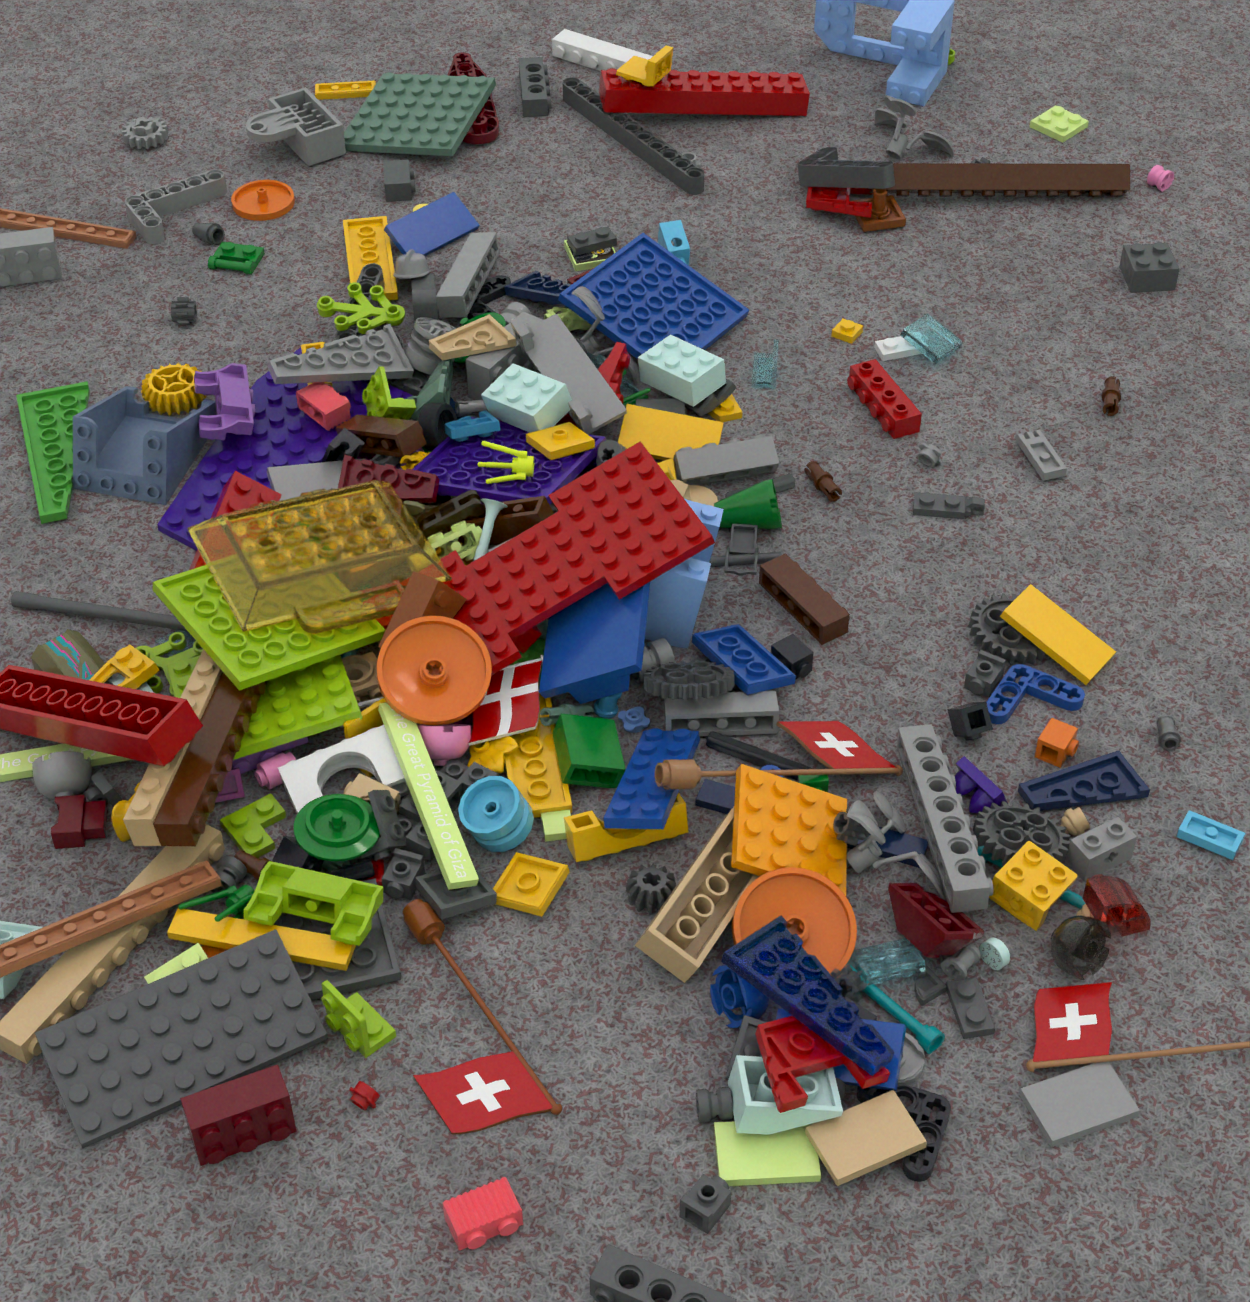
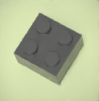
[1119,242,1179,293]

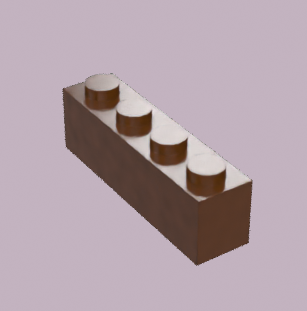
[335,414,426,457]
[446,496,554,545]
[759,553,850,645]

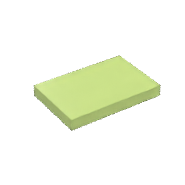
[714,1121,821,1186]

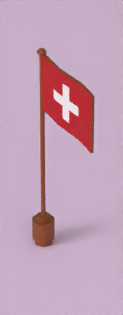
[403,899,562,1134]

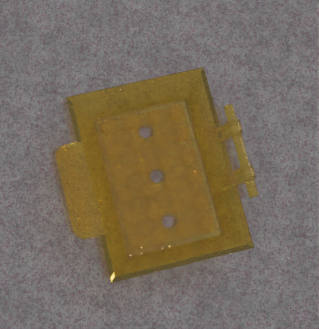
[187,480,452,634]

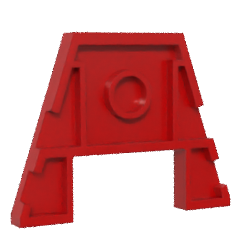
[806,187,873,218]
[755,1010,890,1113]

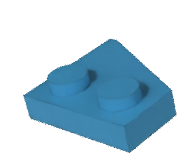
[444,410,500,441]

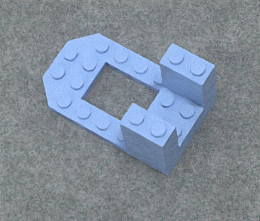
[814,0,955,106]
[645,499,723,649]

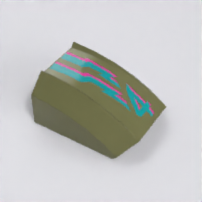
[31,629,105,680]

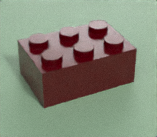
[180,1064,297,1166]

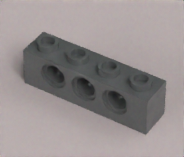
[518,57,552,117]
[589,1244,737,1302]

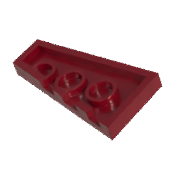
[335,455,440,505]

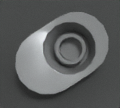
[393,249,434,279]

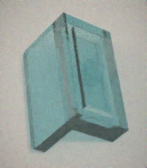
[752,339,779,389]

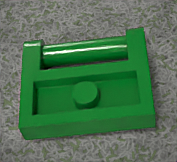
[208,242,265,275]

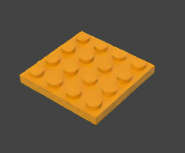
[731,764,847,896]

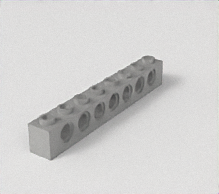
[897,724,993,913]

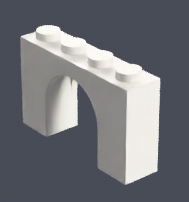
[278,725,410,814]

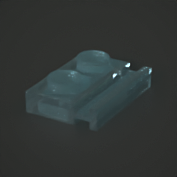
[850,938,925,985]

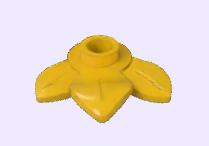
[467,736,519,773]

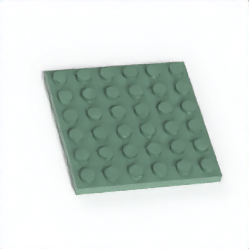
[344,72,496,156]

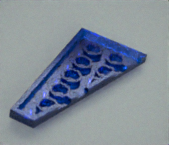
[721,915,895,1076]

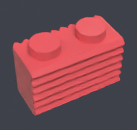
[296,382,351,431]
[443,1177,523,1251]

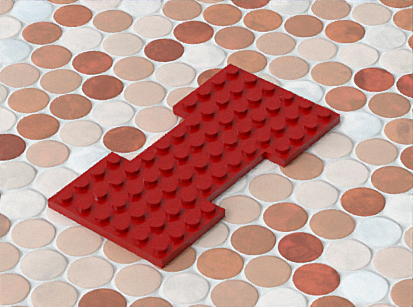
[363,441,715,676]

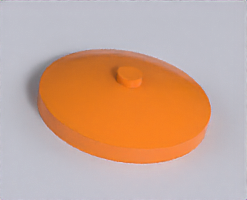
[377,616,492,726]
[732,867,857,991]

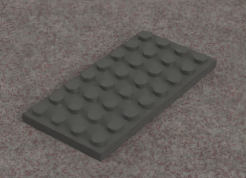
[35,929,328,1149]

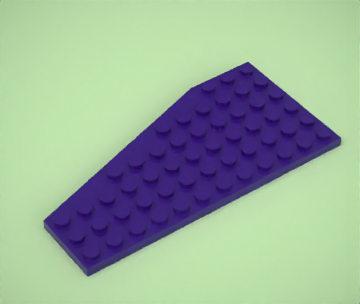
[157,347,413,551]

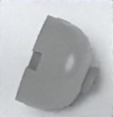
[32,751,92,800]

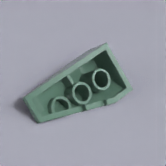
[412,359,453,421]

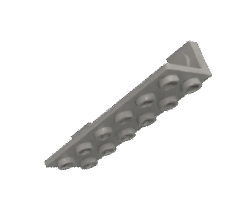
[510,314,627,434]

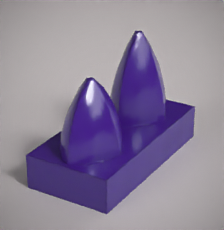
[955,756,1008,813]

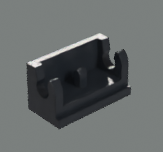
[322,428,365,462]

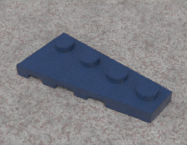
[504,271,572,308]
[1018,750,1150,811]

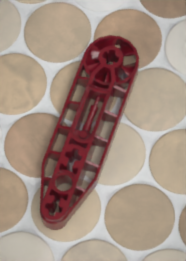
[448,52,499,144]

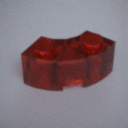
[1083,874,1151,937]

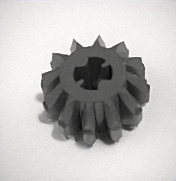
[626,863,676,915]

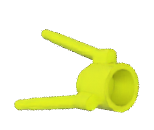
[477,441,534,484]

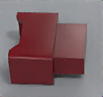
[51,794,108,849]

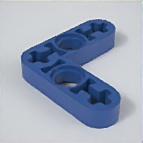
[986,664,1085,724]

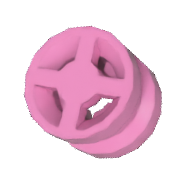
[1147,165,1174,192]

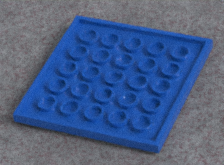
[558,233,749,359]

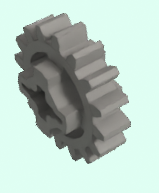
[122,117,168,149]

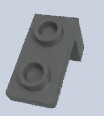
[361,790,407,862]

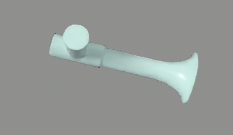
[473,499,508,561]

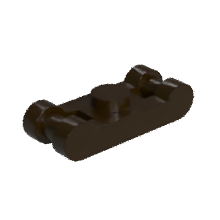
[417,490,484,541]

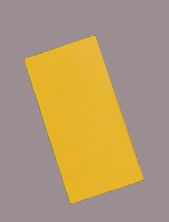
[618,404,724,461]
[1000,584,1116,685]

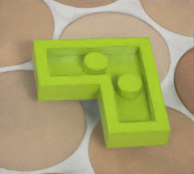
[220,793,286,858]

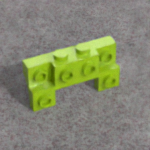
[244,861,383,946]

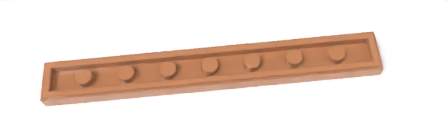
[0,208,137,249]
[0,860,222,978]

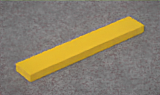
[167,908,356,971]

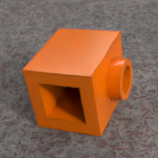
[1035,718,1079,768]

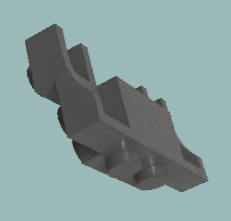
[397,759,498,861]

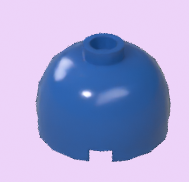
[710,963,770,1028]

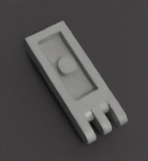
[1015,429,1067,481]

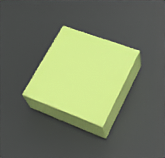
[541,809,571,842]

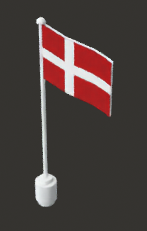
[358,655,544,746]

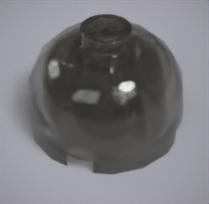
[1051,915,1111,980]

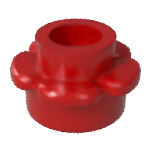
[349,1081,380,1111]

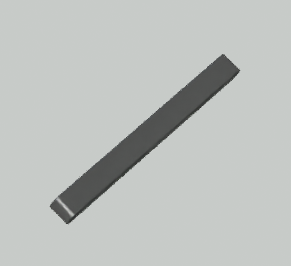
[563,77,704,195]

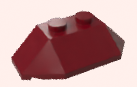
[888,883,984,958]

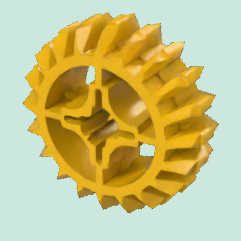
[141,363,206,416]

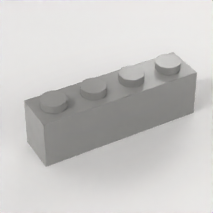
[673,435,779,485]
[664,691,779,736]

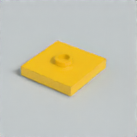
[526,422,595,460]
[493,852,570,917]

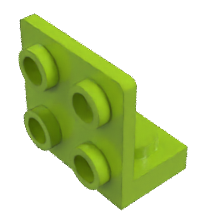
[362,366,416,420]
[321,980,396,1058]

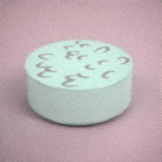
[979,937,1010,970]

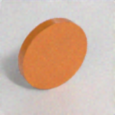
[231,180,295,221]

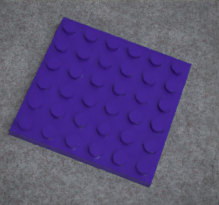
[412,417,606,505]

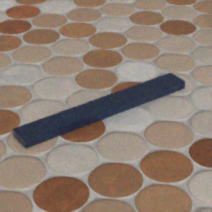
[695,779,929,868]

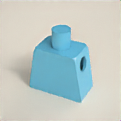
[658,220,690,265]

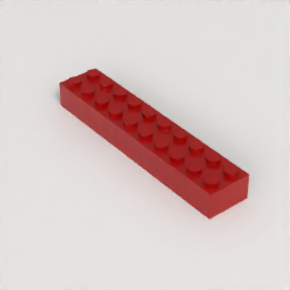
[599,68,810,116]
[0,665,203,766]

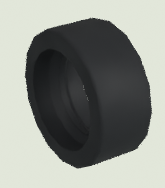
[418,403,457,451]

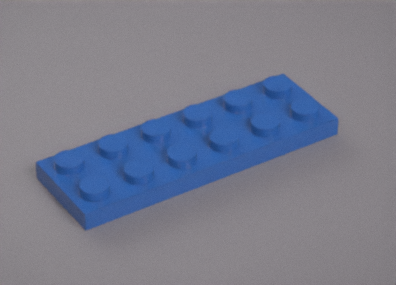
[603,728,700,829]

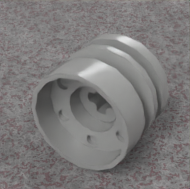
[405,317,456,375]

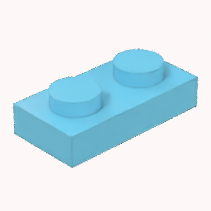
[1176,810,1245,860]

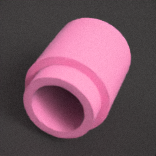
[254,752,296,790]

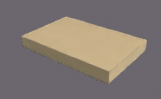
[805,1090,927,1186]

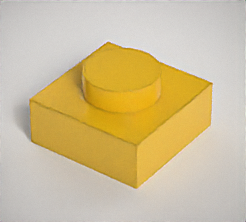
[831,319,863,344]

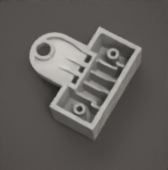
[246,87,346,166]

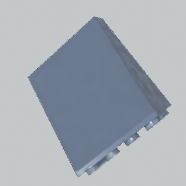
[73,386,217,505]

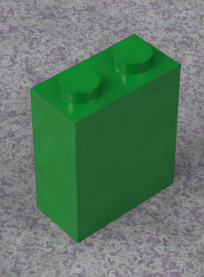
[552,713,626,788]

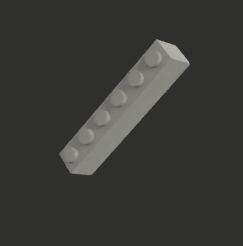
[436,232,500,317]

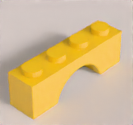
[564,793,689,862]

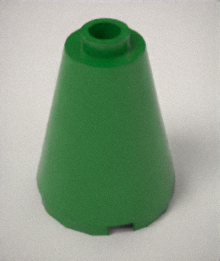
[714,479,782,530]

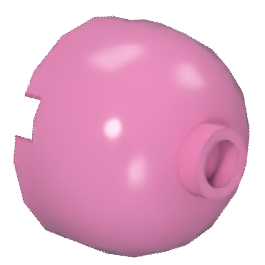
[417,724,471,766]

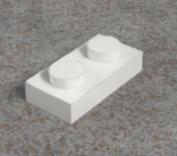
[874,333,927,361]

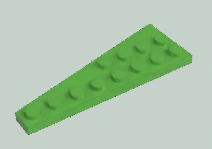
[16,381,90,524]

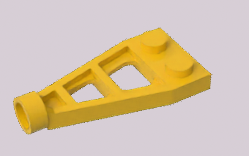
[90,644,160,689]

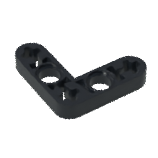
[466,275,511,320]
[857,1082,951,1182]

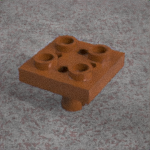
[852,189,906,232]

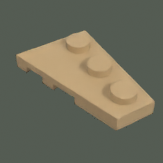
[429,314,517,361]

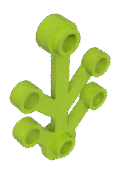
[317,282,405,334]
[136,632,203,697]

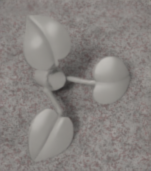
[874,95,954,159]
[572,286,640,386]
[847,790,946,899]

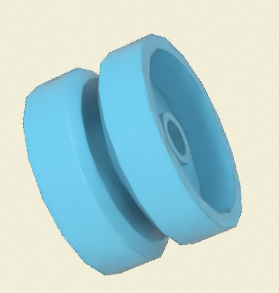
[458,776,534,852]

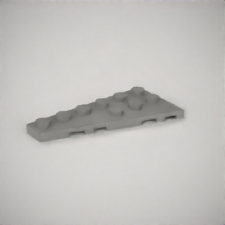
[268,324,414,384]

